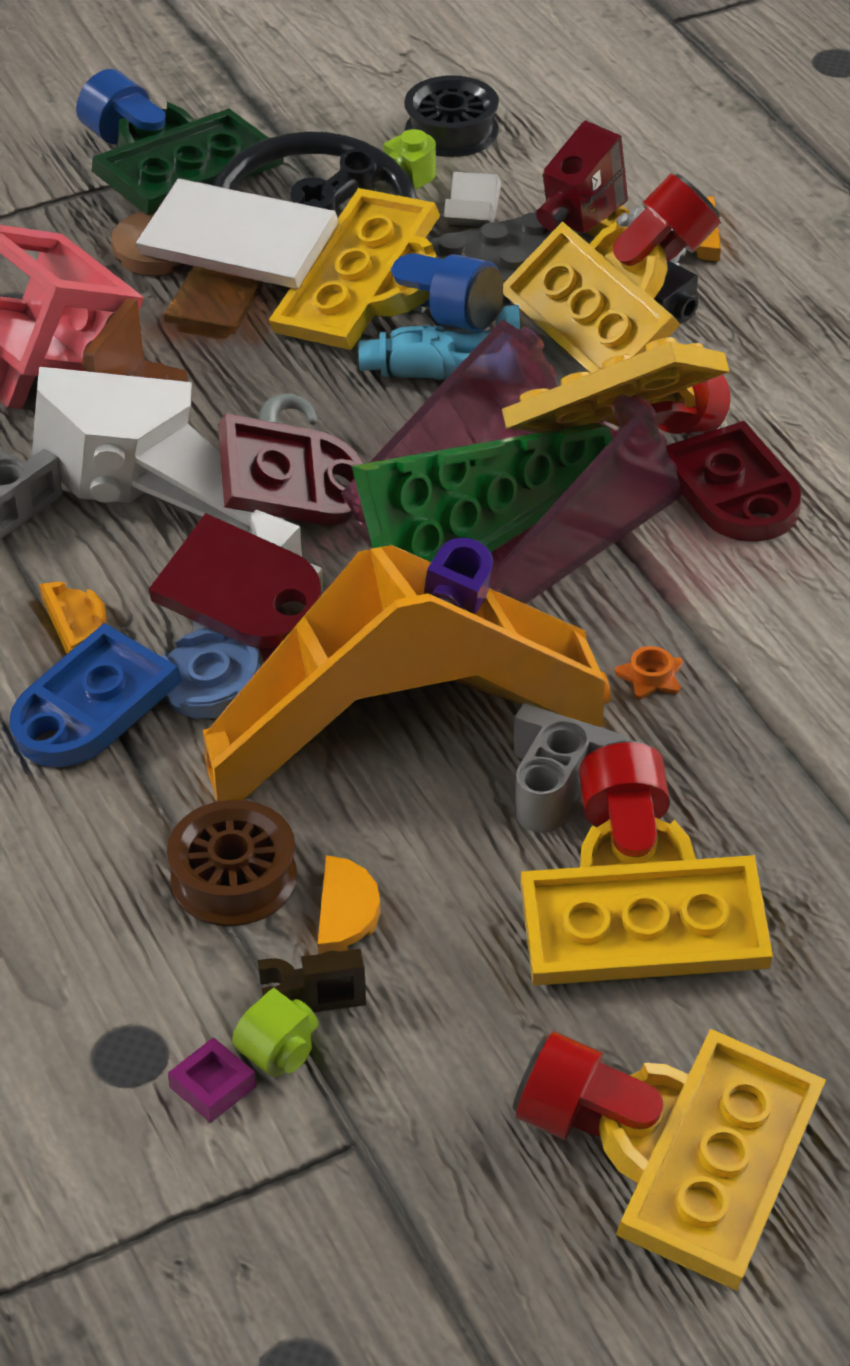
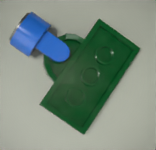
[76,69,284,215]

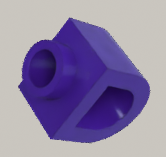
[423,538,493,615]

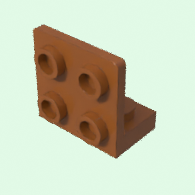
[82,298,188,382]

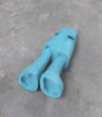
[359,305,523,383]

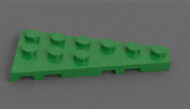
[352,423,618,562]

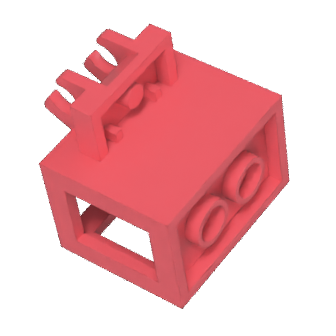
[0,225,144,409]

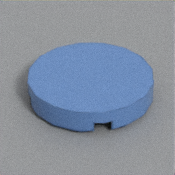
[162,628,264,719]

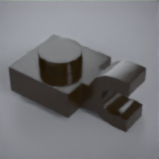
[258,949,366,1013]

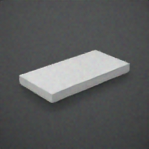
[136,179,339,289]

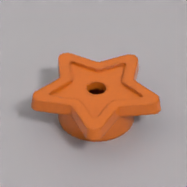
[615,646,683,700]

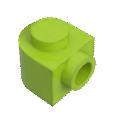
[383,129,436,190]
[232,987,319,1077]

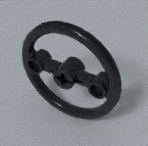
[212,131,417,288]

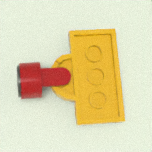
[503,173,721,373]
[502,337,730,437]
[520,741,773,986]
[512,1028,826,1291]

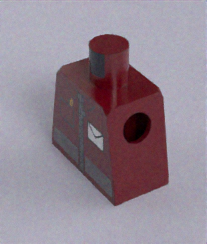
[536,120,628,233]

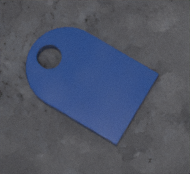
[10,623,182,767]

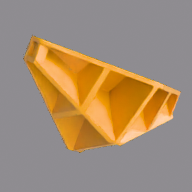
[202,545,611,802]

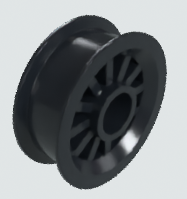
[404,75,499,157]

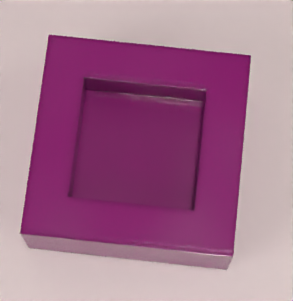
[168,1037,257,1123]

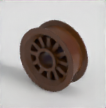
[167,800,297,926]

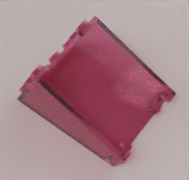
[341,320,683,604]

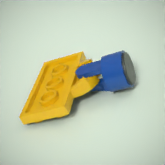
[268,188,503,350]

